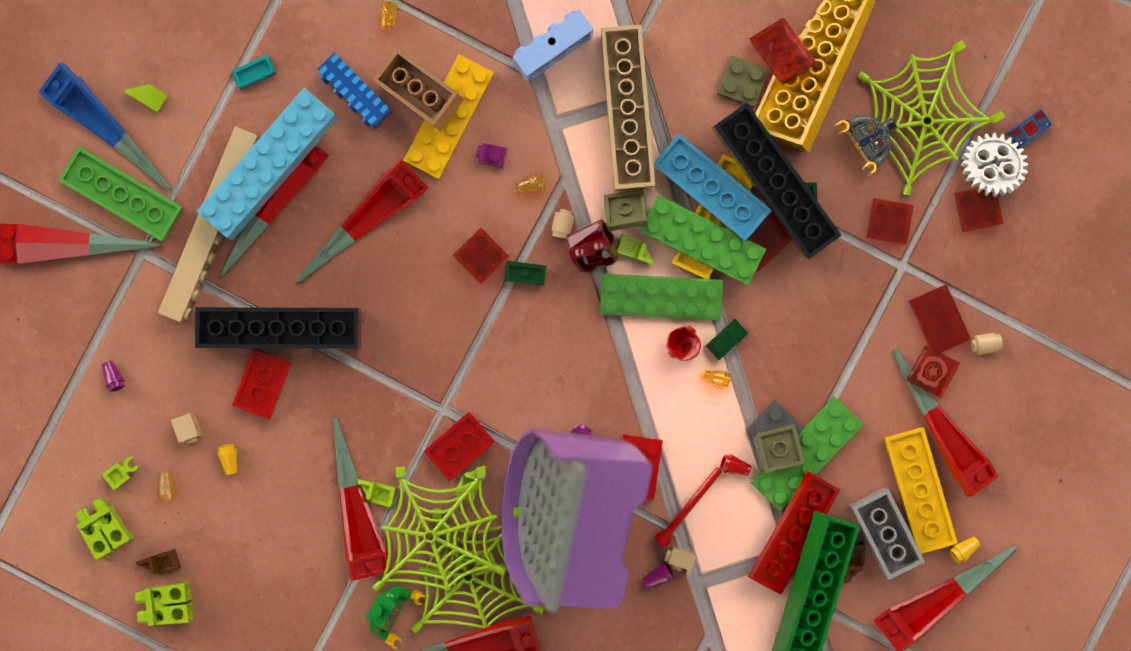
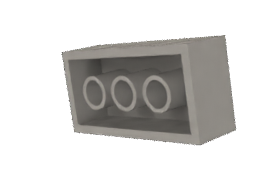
[848,487,925,580]

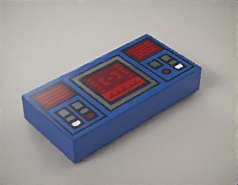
[1007,109,1052,149]

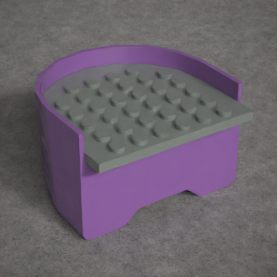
[502,428,652,613]

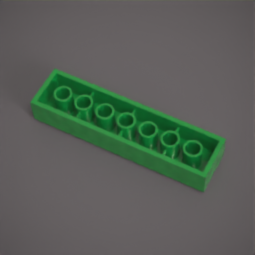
[772,511,861,651]

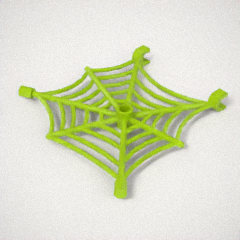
[857,40,1005,196]
[372,466,507,592]
[411,507,545,633]

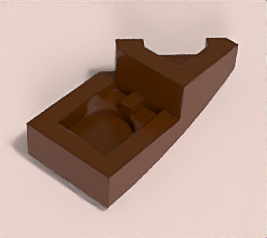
[844,542,865,583]
[135,549,181,575]

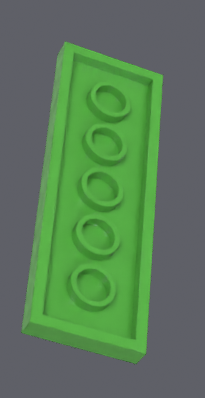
[58,146,184,242]
[640,195,766,286]
[600,273,723,320]
[751,397,864,511]

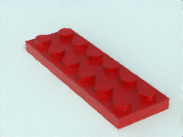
[747,471,840,595]

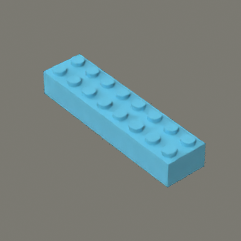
[197,88,339,240]

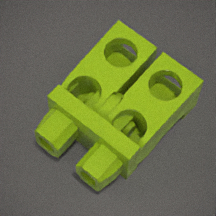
[75,497,135,560]
[135,581,194,626]

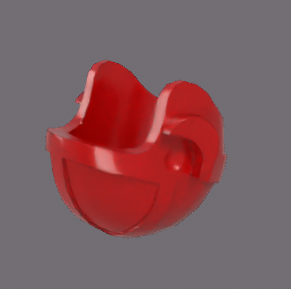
[666,326,701,361]

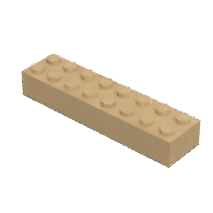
[601,25,655,192]

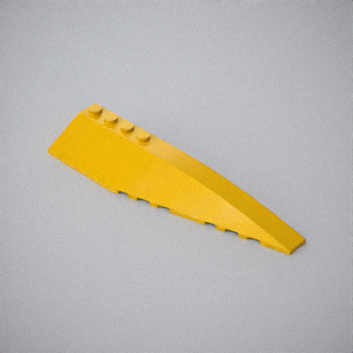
[755,0,876,153]

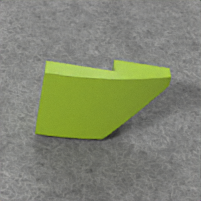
[124,84,168,112]
[616,233,654,265]
[454,465,486,503]
[358,479,398,507]

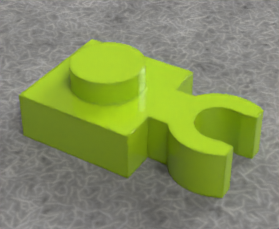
[102,456,141,490]

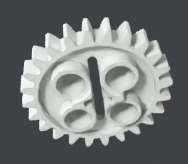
[961,133,1028,197]

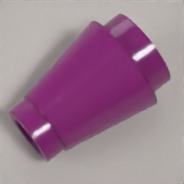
[102,361,125,392]
[642,563,674,589]

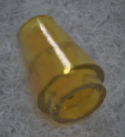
[380,0,399,31]
[515,173,546,194]
[701,369,732,390]
[157,470,177,501]

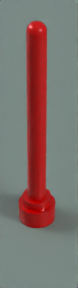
[654,467,722,548]

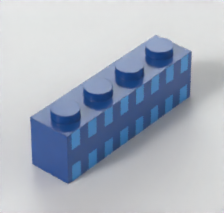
[317,52,393,129]

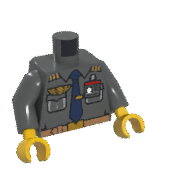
[835,115,898,176]

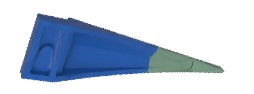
[39,62,171,190]

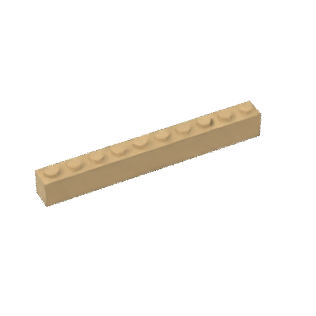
[158,126,261,322]

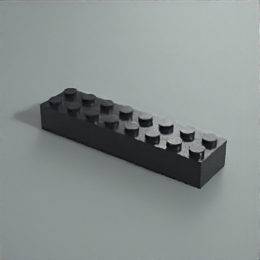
[712,102,842,259]
[195,307,361,349]

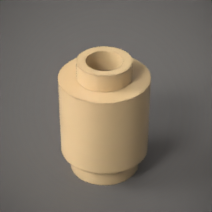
[551,209,575,239]
[971,333,1003,355]

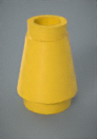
[217,444,238,475]
[949,536,981,564]

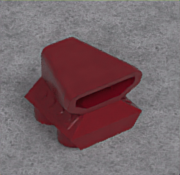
[568,219,618,272]

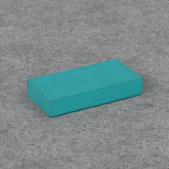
[231,54,277,90]

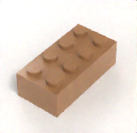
[373,48,464,131]

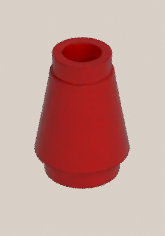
[720,454,752,476]

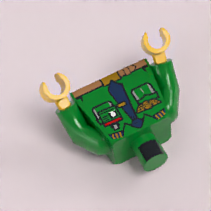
[366,586,426,649]

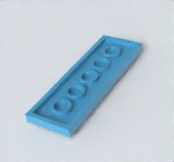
[653,134,772,242]

